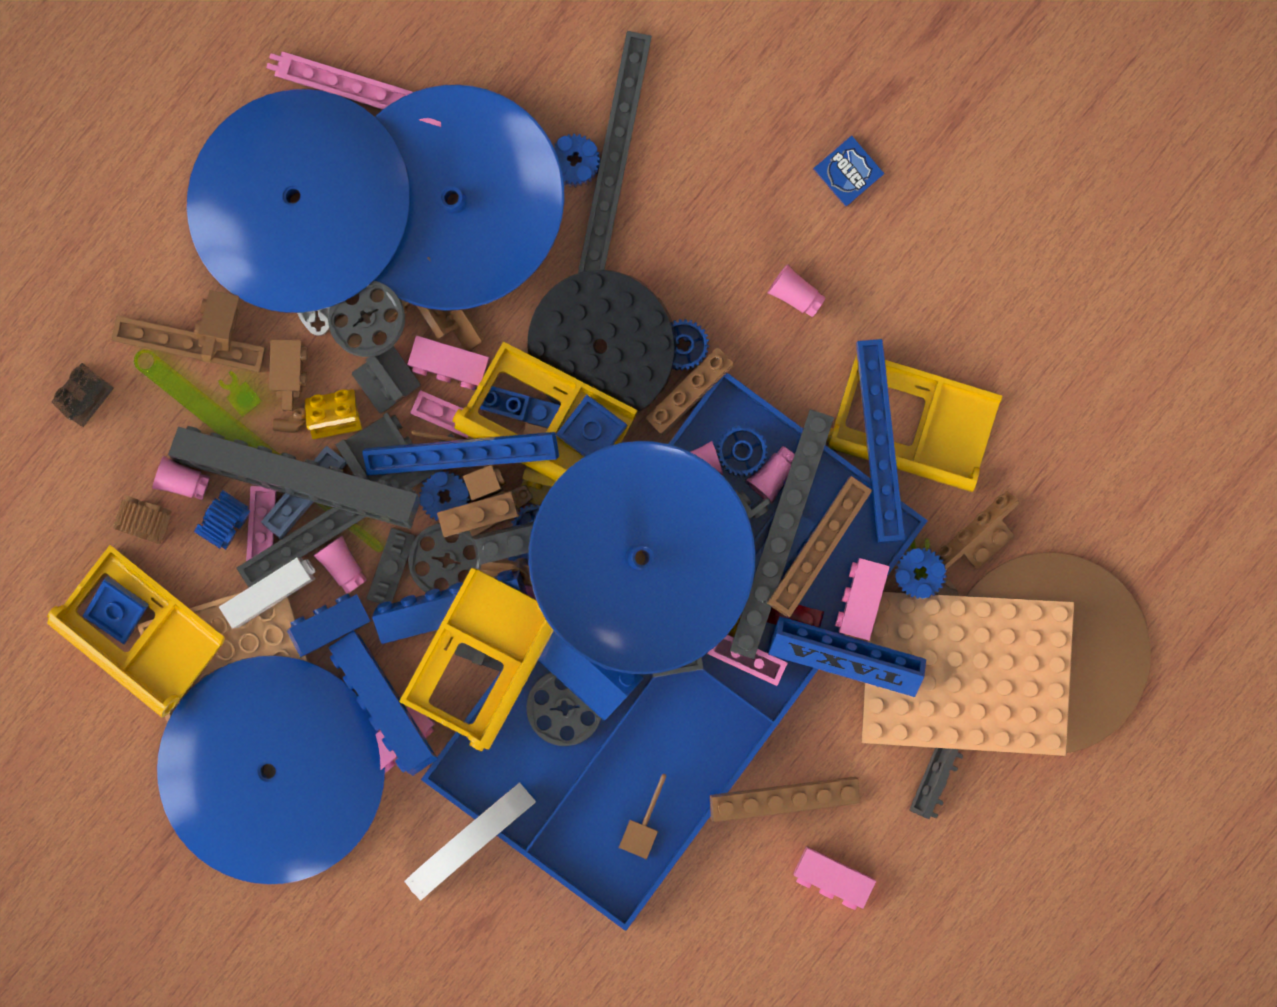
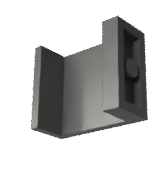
[335,413,413,482]

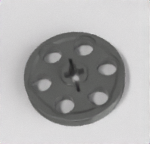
[328,281,405,357]
[408,523,482,592]
[527,672,601,746]

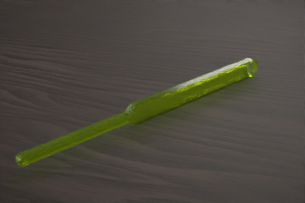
[134,349,384,552]

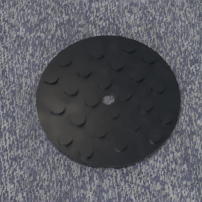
[527,270,677,413]

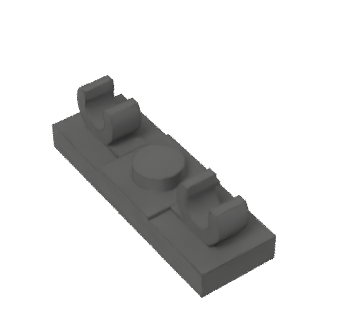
[366,528,416,604]
[909,748,963,819]

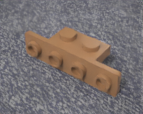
[417,257,484,351]
[646,348,734,435]
[936,491,1020,570]

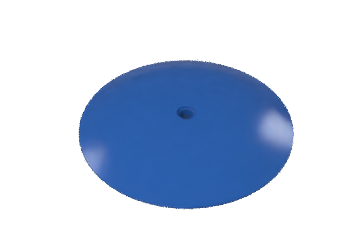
[374,85,565,310]
[187,89,410,313]
[528,441,755,674]
[157,656,385,884]

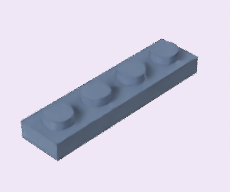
[261,446,347,540]

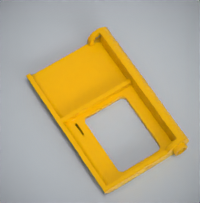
[452,342,637,481]
[826,353,1002,492]
[47,545,225,718]
[399,567,553,751]

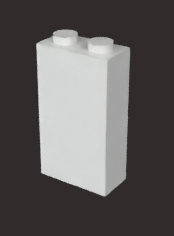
[219,557,316,629]

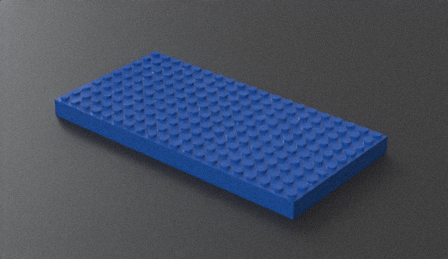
[421,373,928,931]

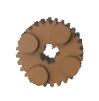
[113,495,172,544]

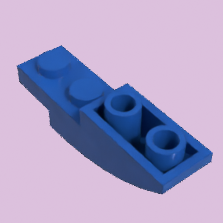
[480,386,561,428]

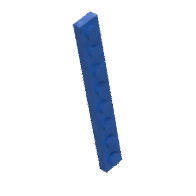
[856,339,905,543]
[362,432,559,475]

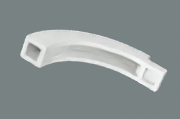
[404,783,536,901]

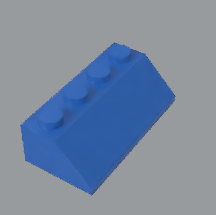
[538,631,644,721]

